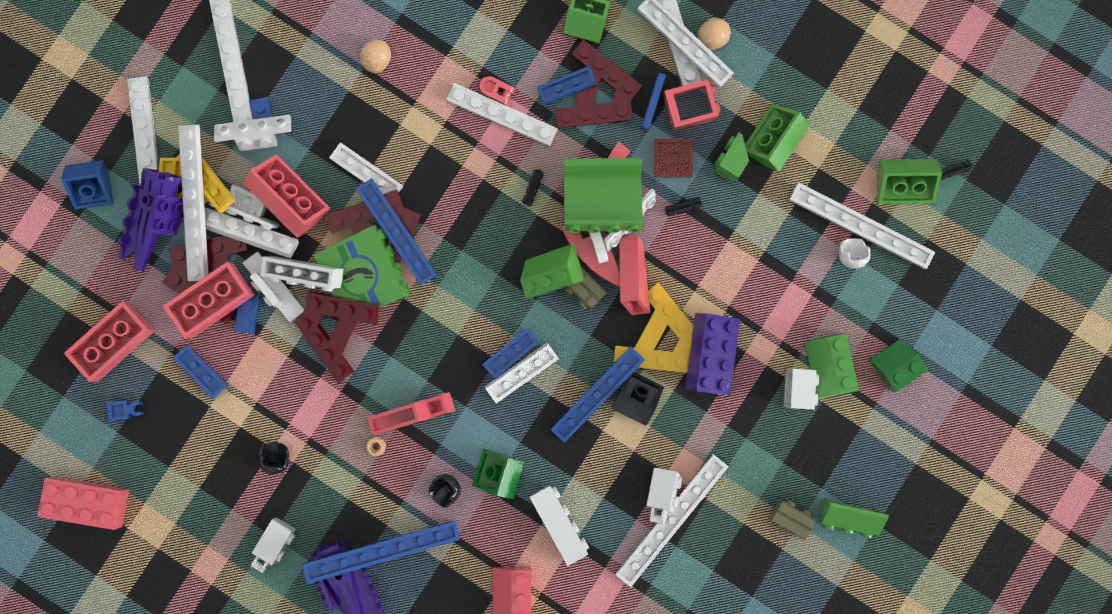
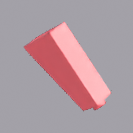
[619,234,650,315]

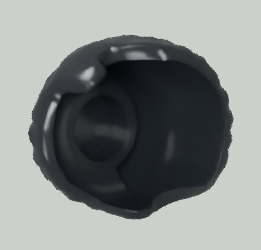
[258,442,289,474]
[428,474,461,508]

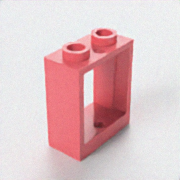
[663,79,721,131]

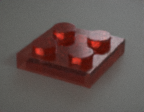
[654,139,693,178]

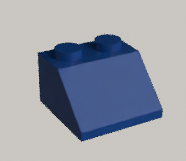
[61,160,113,210]

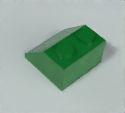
[869,338,929,392]
[472,448,524,499]

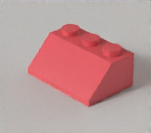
[493,567,532,614]

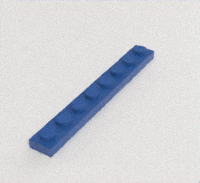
[302,520,460,584]

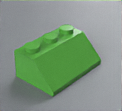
[745,103,810,172]
[877,159,942,204]
[520,244,584,299]
[804,334,859,398]
[817,499,889,538]

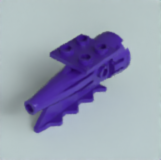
[118,168,183,271]
[308,539,384,614]

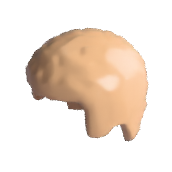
[698,18,731,51]
[360,39,391,73]

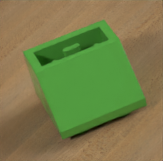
[563,0,611,44]
[714,133,749,184]

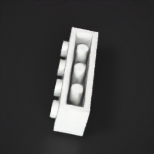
[260,256,343,291]
[530,484,589,566]

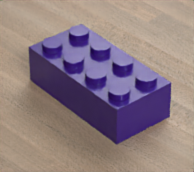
[685,313,740,396]

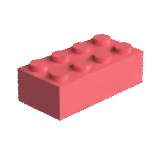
[243,154,330,238]
[163,262,255,339]
[64,301,156,382]
[37,476,129,530]

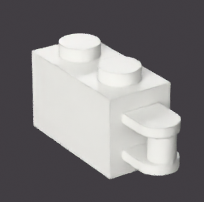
[647,468,682,524]
[251,517,296,573]

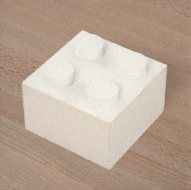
[784,369,819,410]

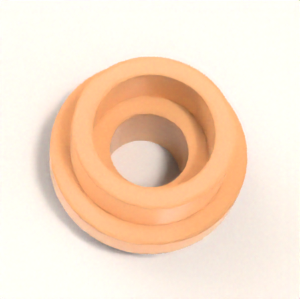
[366,437,386,456]

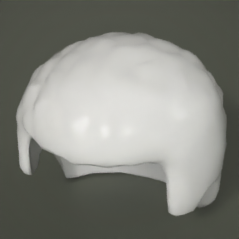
[839,239,870,269]

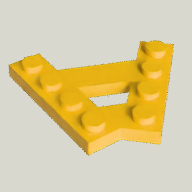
[159,154,235,213]
[613,283,693,373]

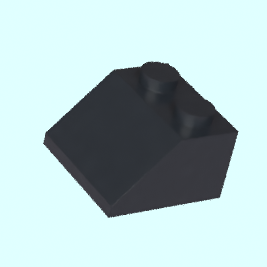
[612,372,664,426]

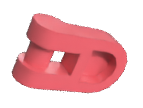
[480,76,515,106]

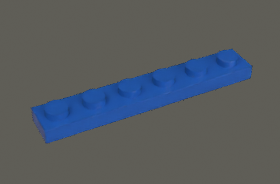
[356,178,437,285]
[551,346,645,443]

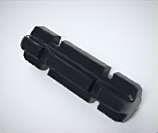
[941,160,973,180]
[522,169,544,206]
[665,197,702,217]

